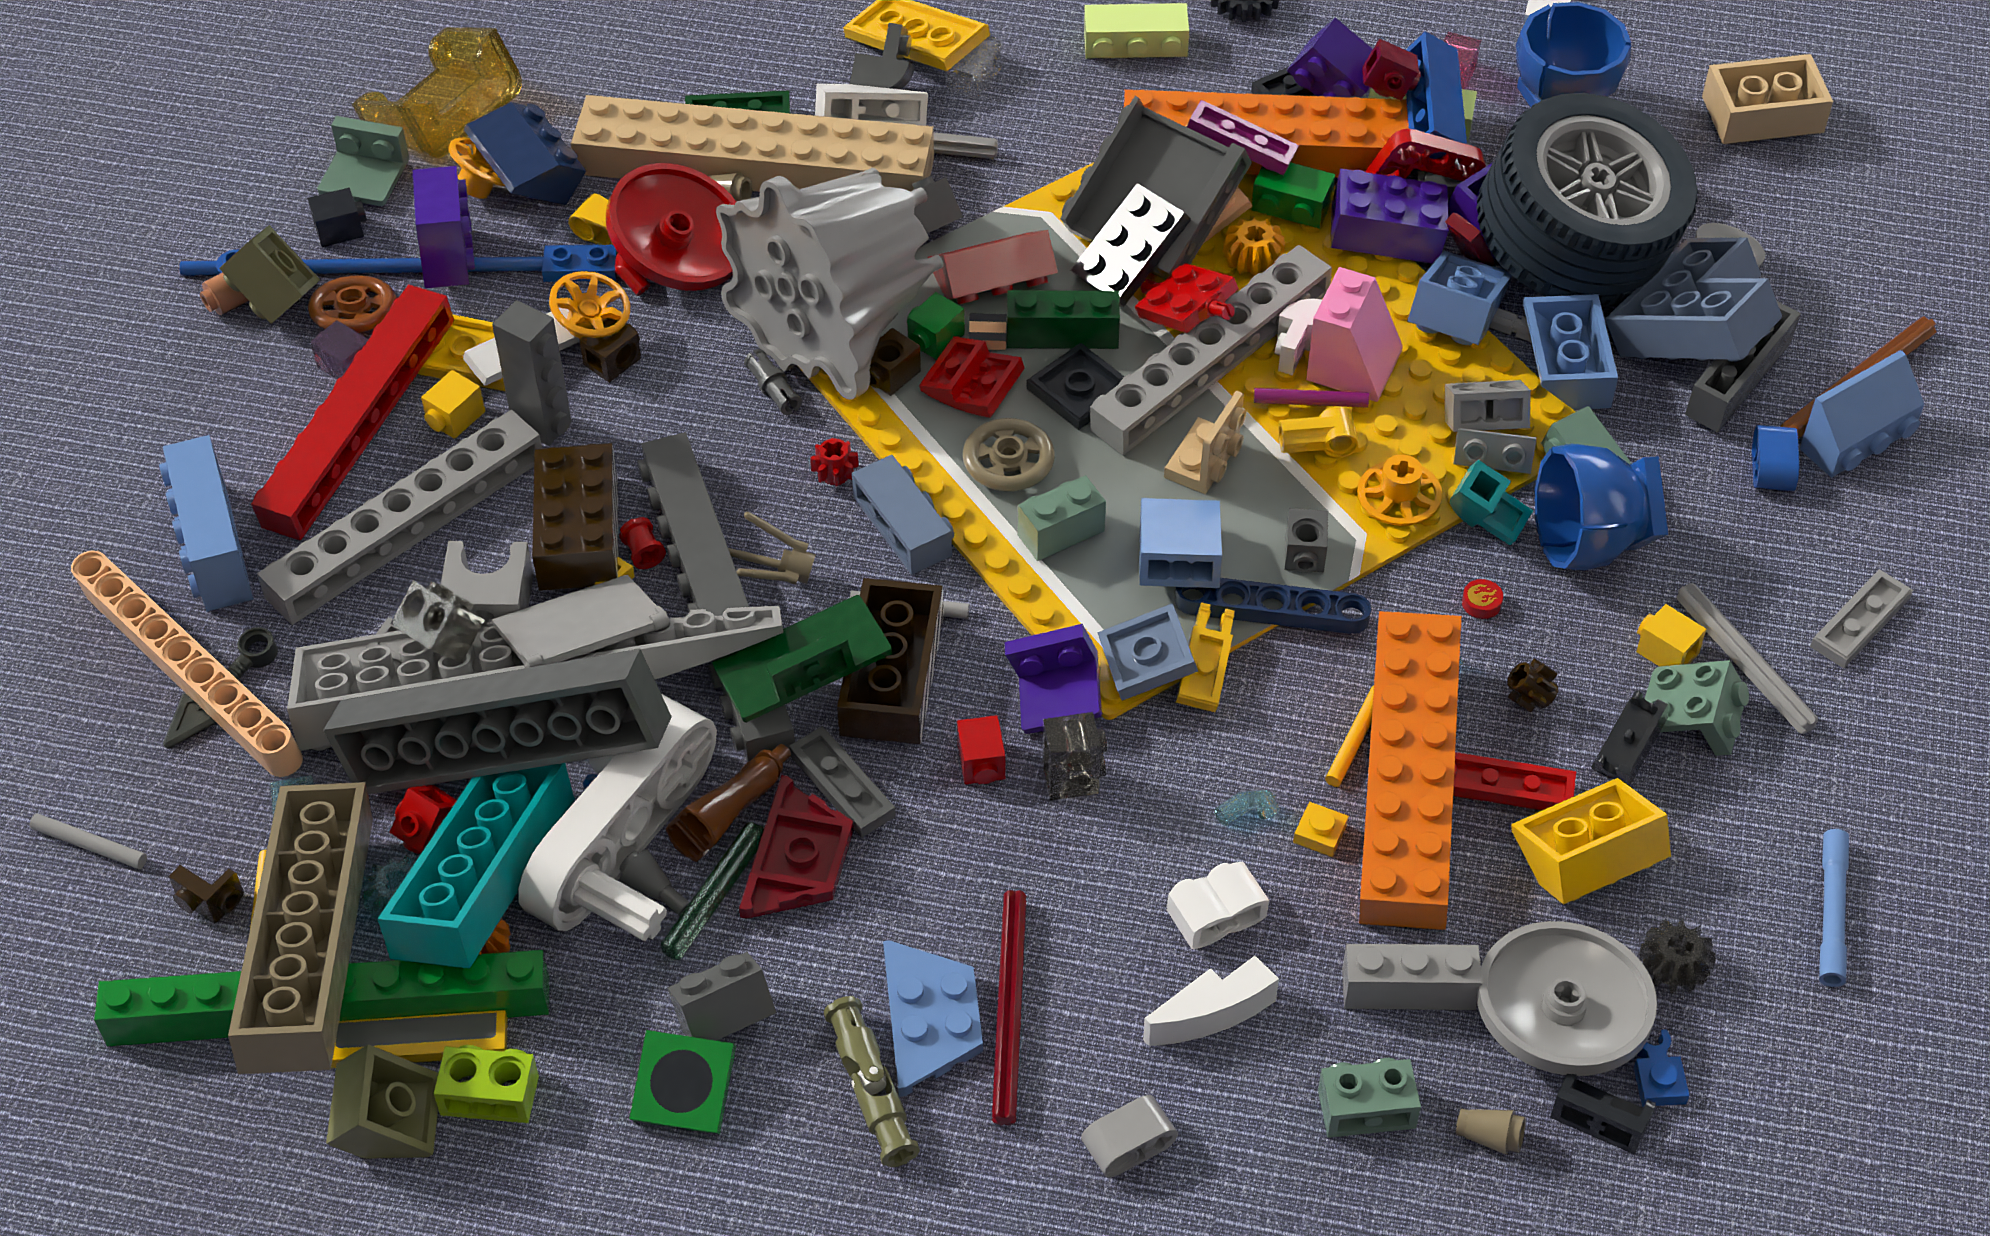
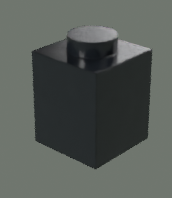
[307,187,367,247]

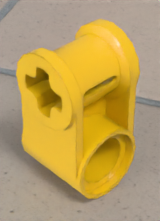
[568,194,613,245]

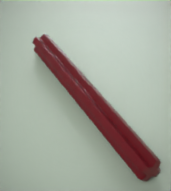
[992,890,1027,1126]

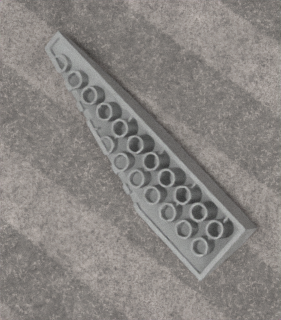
[287,606,783,751]

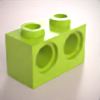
[434,1045,539,1123]

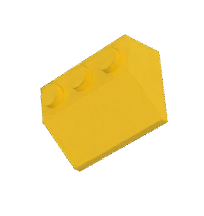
[1511,778,1671,905]

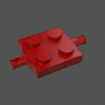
[1134,263,1239,333]

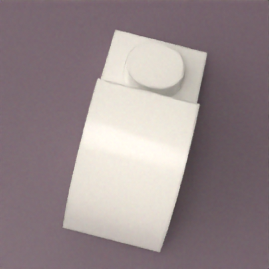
[1275,299,1322,375]

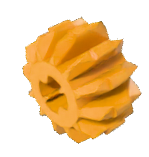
[1223,216,1286,277]

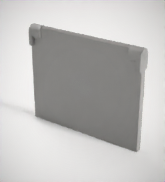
[492,575,670,668]

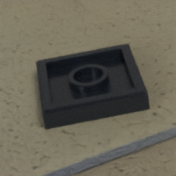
[1026,343,1125,430]

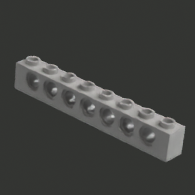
[1090,245,1332,455]
[257,409,542,625]

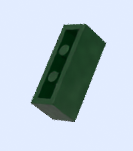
[1007,290,1120,349]

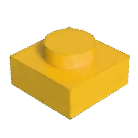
[1293,802,1349,857]

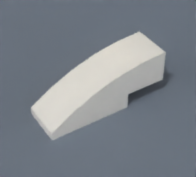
[1143,956,1279,1046]

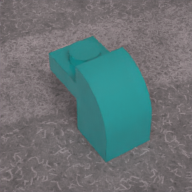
[1450,460,1534,545]

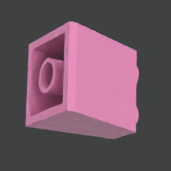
[1306,267,1403,402]

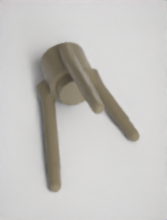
[728,512,816,585]

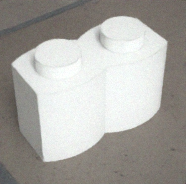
[1167,862,1269,949]

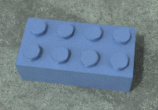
[159,435,254,612]

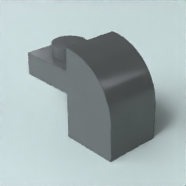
[850,23,915,90]

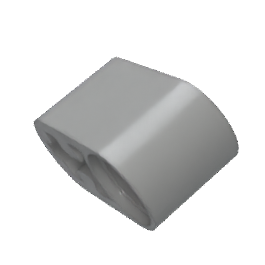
[1081,1095,1178,1177]

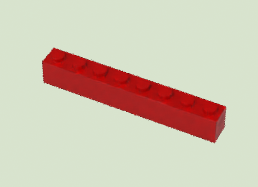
[251,284,455,541]

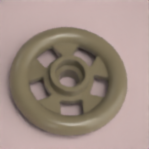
[963,418,1055,491]

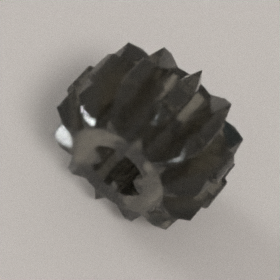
[1639,919,1716,994]

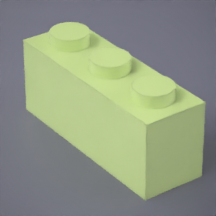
[1084,3,1189,58]

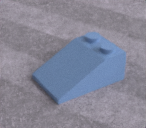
[1408,251,1513,345]

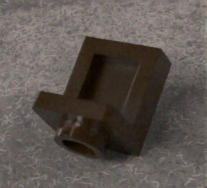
[168,865,244,924]

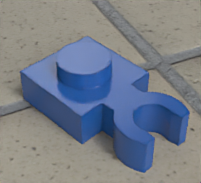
[1633,1029,1689,1107]

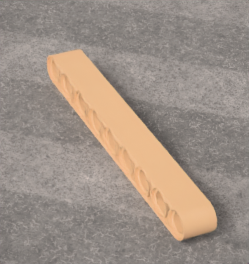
[71,551,303,777]

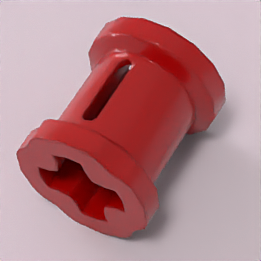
[619,517,666,569]

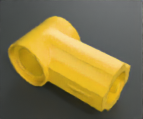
[1278,406,1358,458]

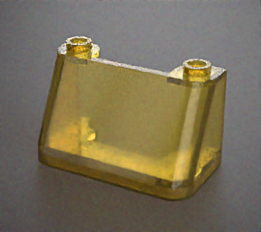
[352,27,522,158]

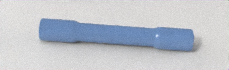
[1819,829,1849,987]

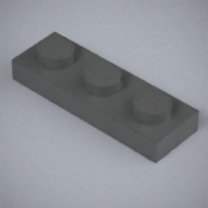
[789,726,896,838]

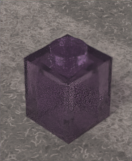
[310,320,369,380]

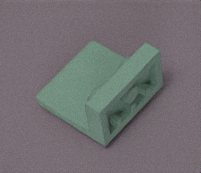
[317,116,410,206]

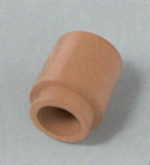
[200,272,249,315]

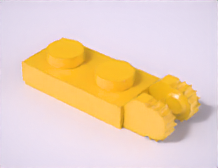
[1176,602,1235,713]

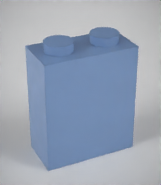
[1139,498,1222,588]

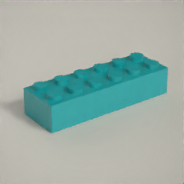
[378,763,575,968]

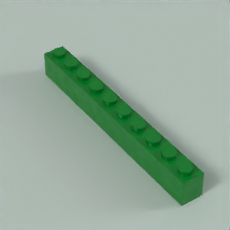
[94,950,549,1047]

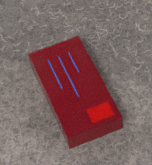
[1445,212,1495,266]

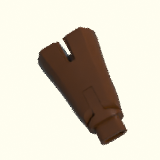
[665,744,791,862]

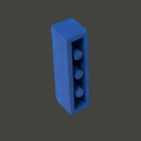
[1406,31,1467,159]

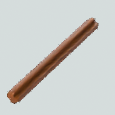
[1780,316,1936,439]

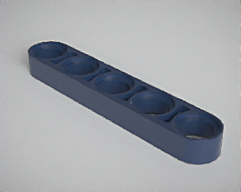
[1175,577,1371,634]

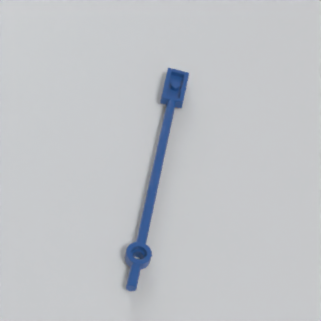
[179,245,618,282]

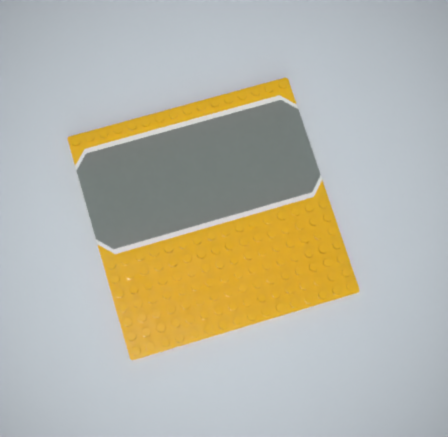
[798,162,1576,720]

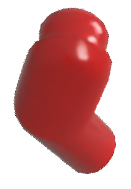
[615,253,651,296]

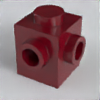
[1362,38,1421,101]

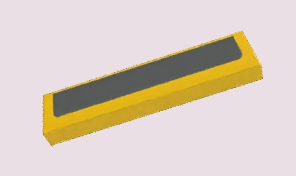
[331,1010,508,1068]

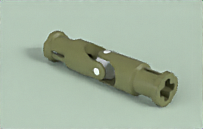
[823,996,920,1168]

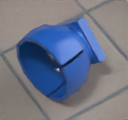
[1516,2,1631,107]
[1535,443,1668,571]

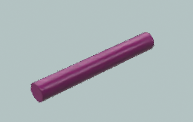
[1254,388,1369,408]

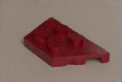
[739,775,854,919]

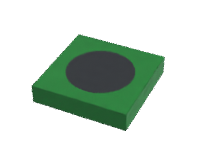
[629,1030,736,1135]

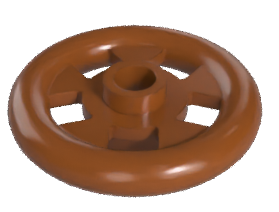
[308,275,397,334]

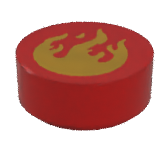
[1462,579,1503,619]

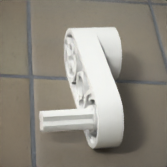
[519,694,717,941]

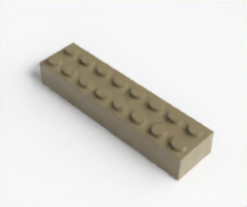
[228,782,373,1074]

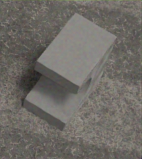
[437,541,534,627]

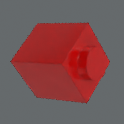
[957,715,1006,785]

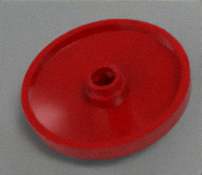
[606,163,737,291]

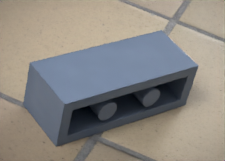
[852,455,955,575]

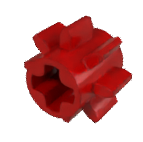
[810,438,859,486]

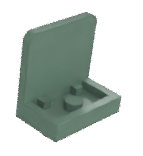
[1645,660,1749,756]

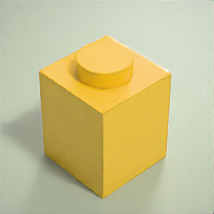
[421,370,485,439]
[1636,604,1706,667]

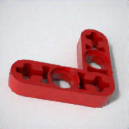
[1365,129,1486,181]

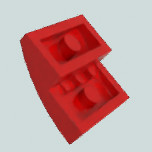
[919,336,1025,418]

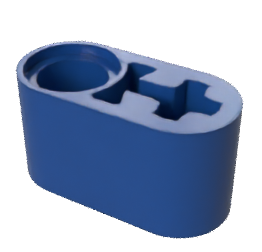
[1752,425,1799,491]

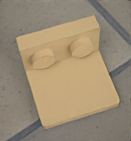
[1164,391,1246,495]

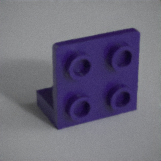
[1005,624,1102,734]

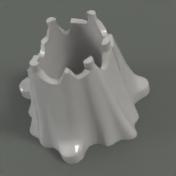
[716,168,943,400]

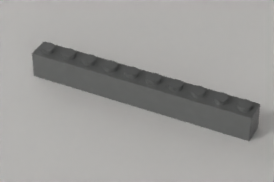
[637,432,795,762]

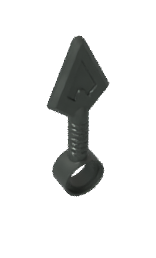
[163,627,278,749]

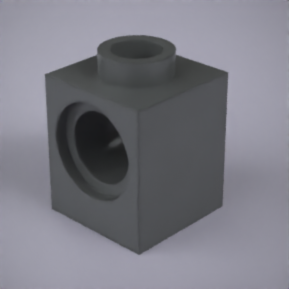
[1284,508,1328,572]

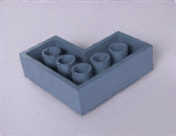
[1605,237,1782,361]

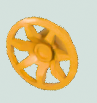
[448,137,505,199]
[549,271,631,339]
[1357,455,1443,526]

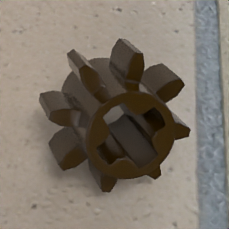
[1507,658,1558,712]

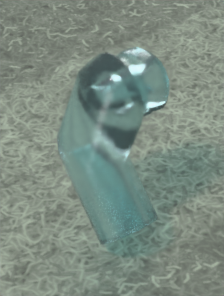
[1214,790,1280,826]

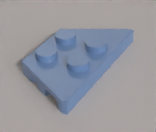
[883,940,983,1097]

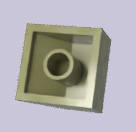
[219,225,320,324]
[326,1044,438,1159]

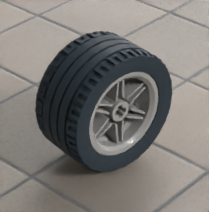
[1476,93,1698,306]

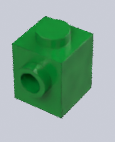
[906,292,965,360]

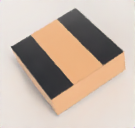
[969,313,1007,350]

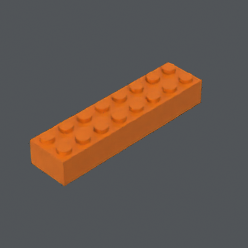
[1124,90,1409,178]
[1359,611,1462,930]

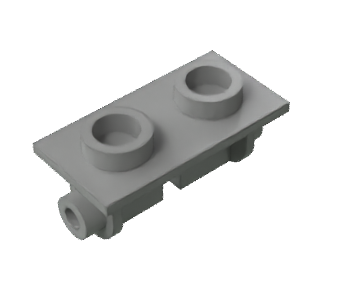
[1453,428,1536,474]

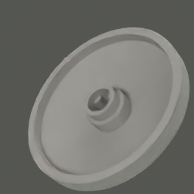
[1476,921,1657,1076]

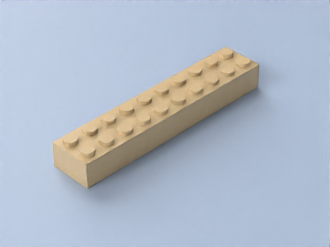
[571,95,934,192]

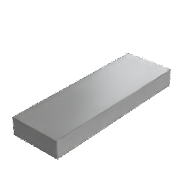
[1810,569,1913,668]

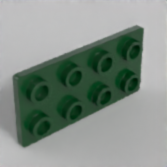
[713,595,893,723]

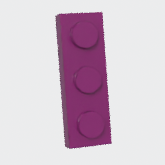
[1187,100,1299,176]

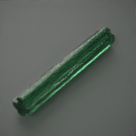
[661,822,764,960]

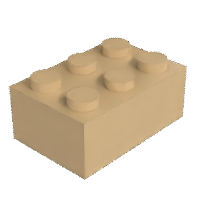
[1702,54,1833,144]

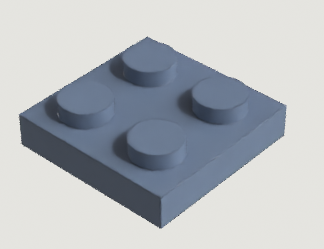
[1097,603,1198,701]

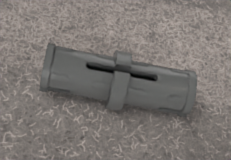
[744,349,802,415]

